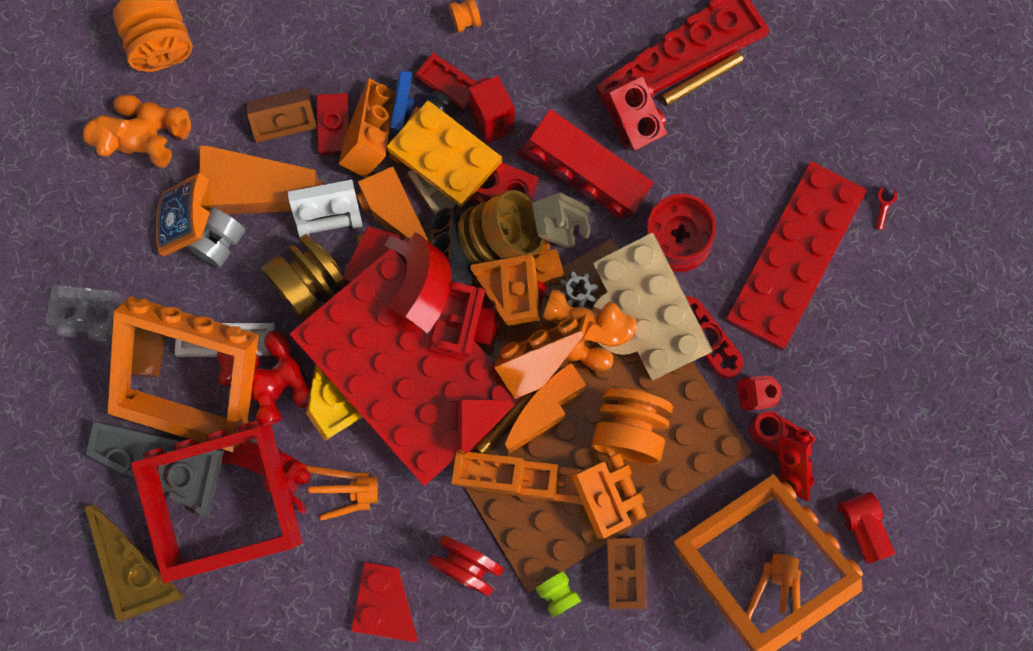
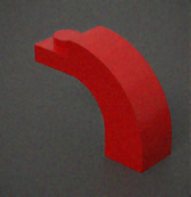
[384,232,451,333]

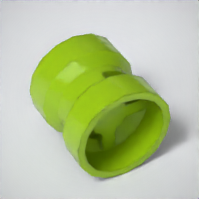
[535,571,581,619]

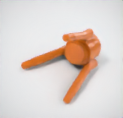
[307,465,378,520]
[746,554,801,642]

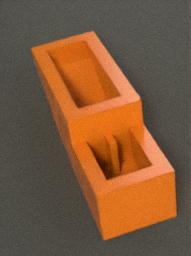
[504,363,586,455]

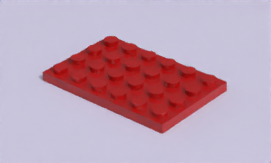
[289,247,524,486]

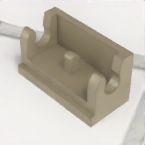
[532,193,590,248]

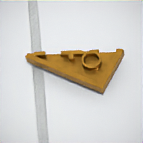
[85,505,184,622]

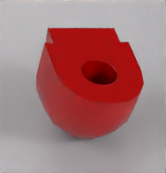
[736,375,782,411]

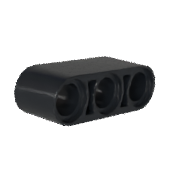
[430,207,473,286]

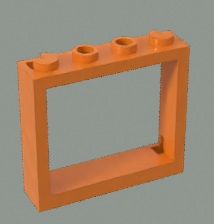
[108,296,259,452]
[674,474,863,651]

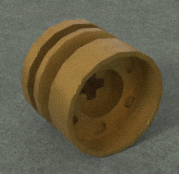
[458,190,544,264]
[261,234,347,321]

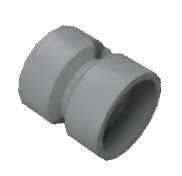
[186,207,246,268]

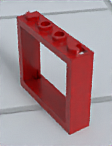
[131,420,303,584]

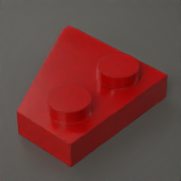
[351,562,418,643]

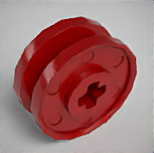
[427,534,504,597]

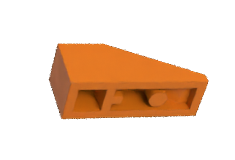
[356,167,428,241]

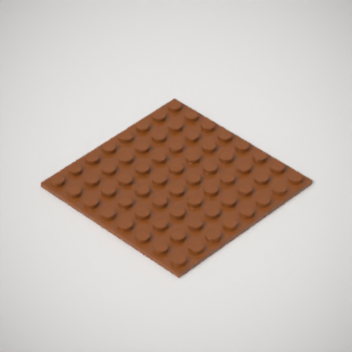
[450,239,753,593]

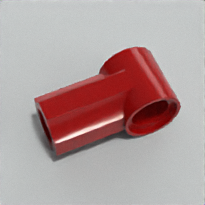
[838,491,895,565]

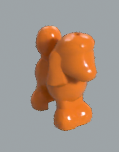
[83,94,191,168]
[537,290,637,371]

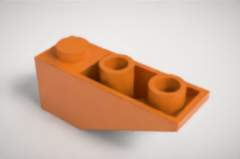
[339,78,395,178]
[494,314,589,399]

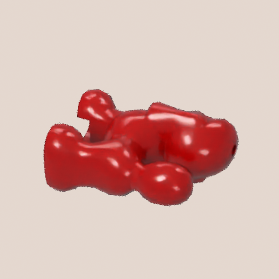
[216,330,311,426]

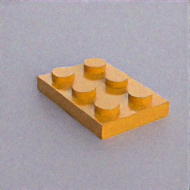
[387,101,502,208]

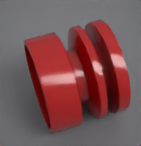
[646,194,716,273]

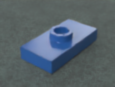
[389,71,414,140]

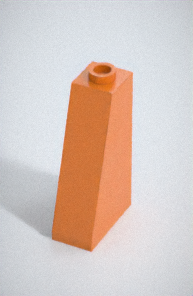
[200,146,325,215]

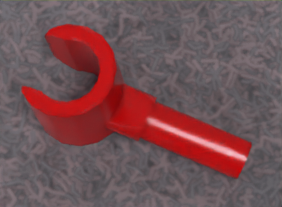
[875,185,897,230]

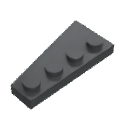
[86,421,224,517]

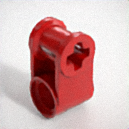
[748,411,816,459]

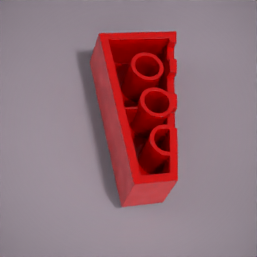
[517,109,654,219]

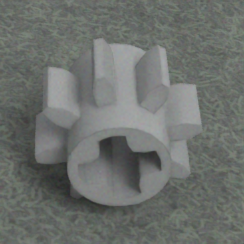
[559,271,598,307]

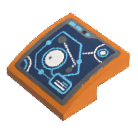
[156,173,210,257]

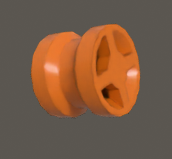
[448,0,481,33]

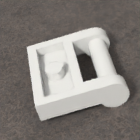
[288,180,363,237]

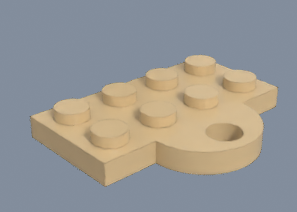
[593,233,713,381]

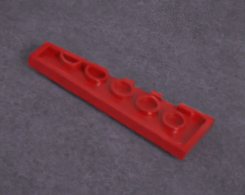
[596,0,770,111]

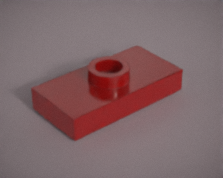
[414,52,476,113]
[317,93,350,156]

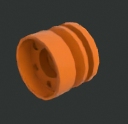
[112,0,193,72]
[591,388,673,465]

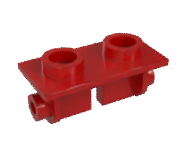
[778,429,814,502]

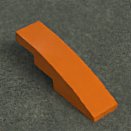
[451,451,583,505]

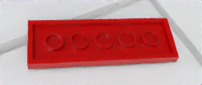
[725,161,867,351]

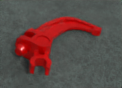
[221,441,311,514]

